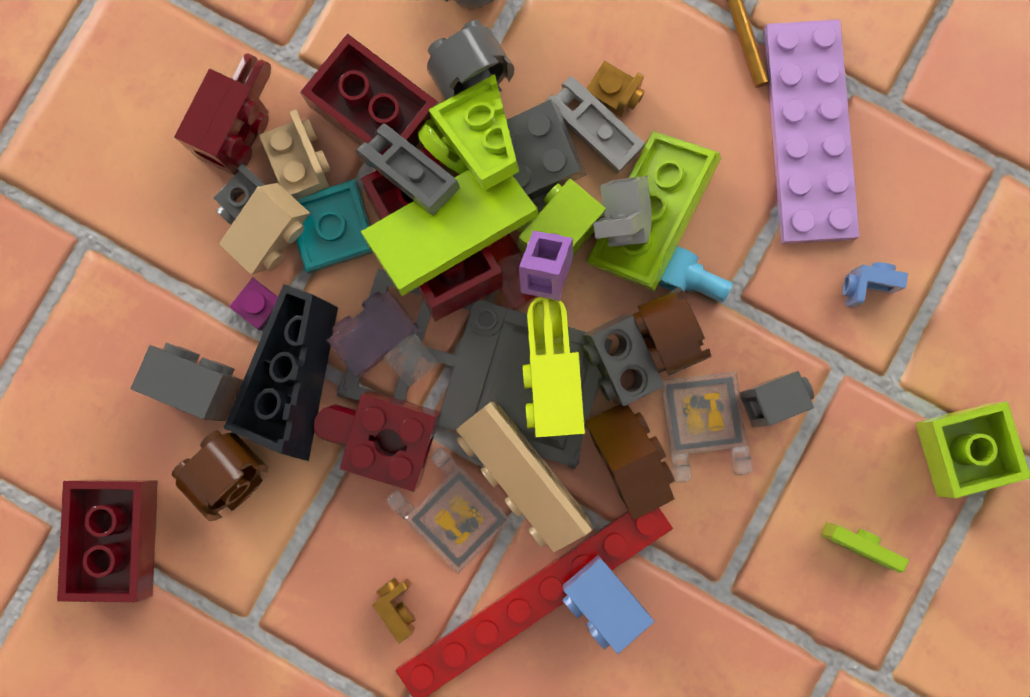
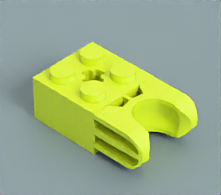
[523,297,585,437]

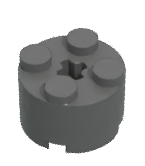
[427,20,515,100]

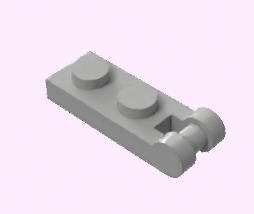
[546,76,645,174]

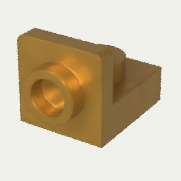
[586,60,645,118]
[372,578,416,644]

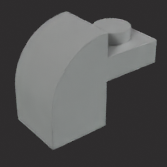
[593,176,652,247]

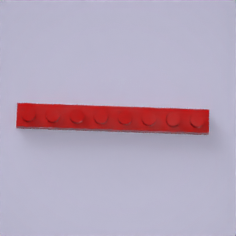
[395,508,673,697]

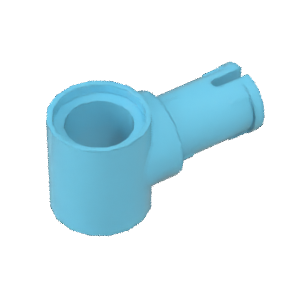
[658,246,733,302]

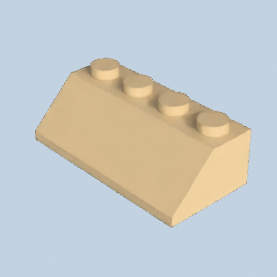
[456,398,592,552]

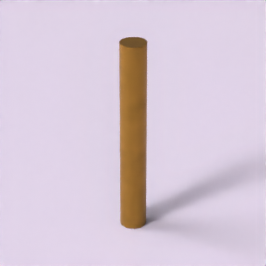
[727,0,770,88]

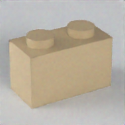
[219,183,310,275]

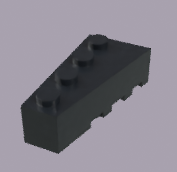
[224,284,338,461]

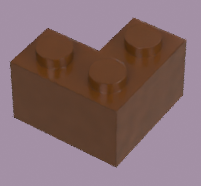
[584,405,675,520]

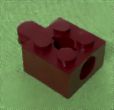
[174,53,271,176]
[314,390,442,492]

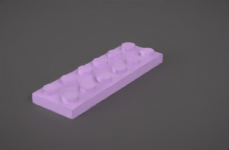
[763,20,860,244]

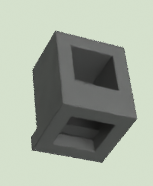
[213,163,265,225]

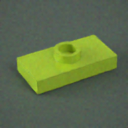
[821,522,909,573]

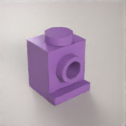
[519,230,573,301]

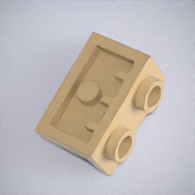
[259,109,331,200]

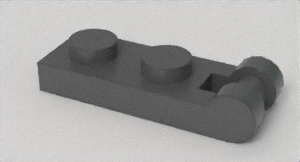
[355,123,460,215]

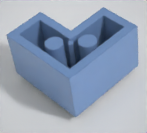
[562,555,655,654]

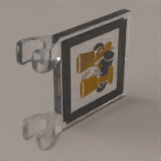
[662,372,753,483]
[387,447,513,574]

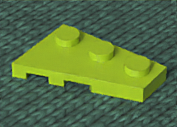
[429,74,519,191]

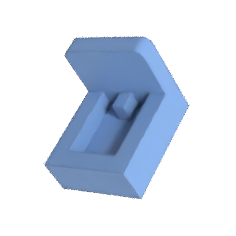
[842,262,908,308]

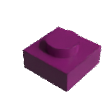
[229,277,278,331]

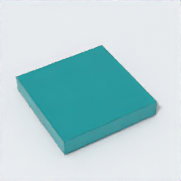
[296,179,373,274]

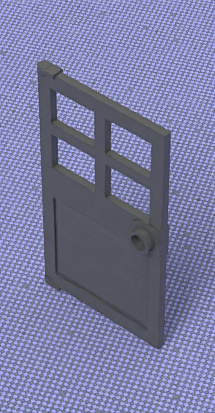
[337,269,612,469]

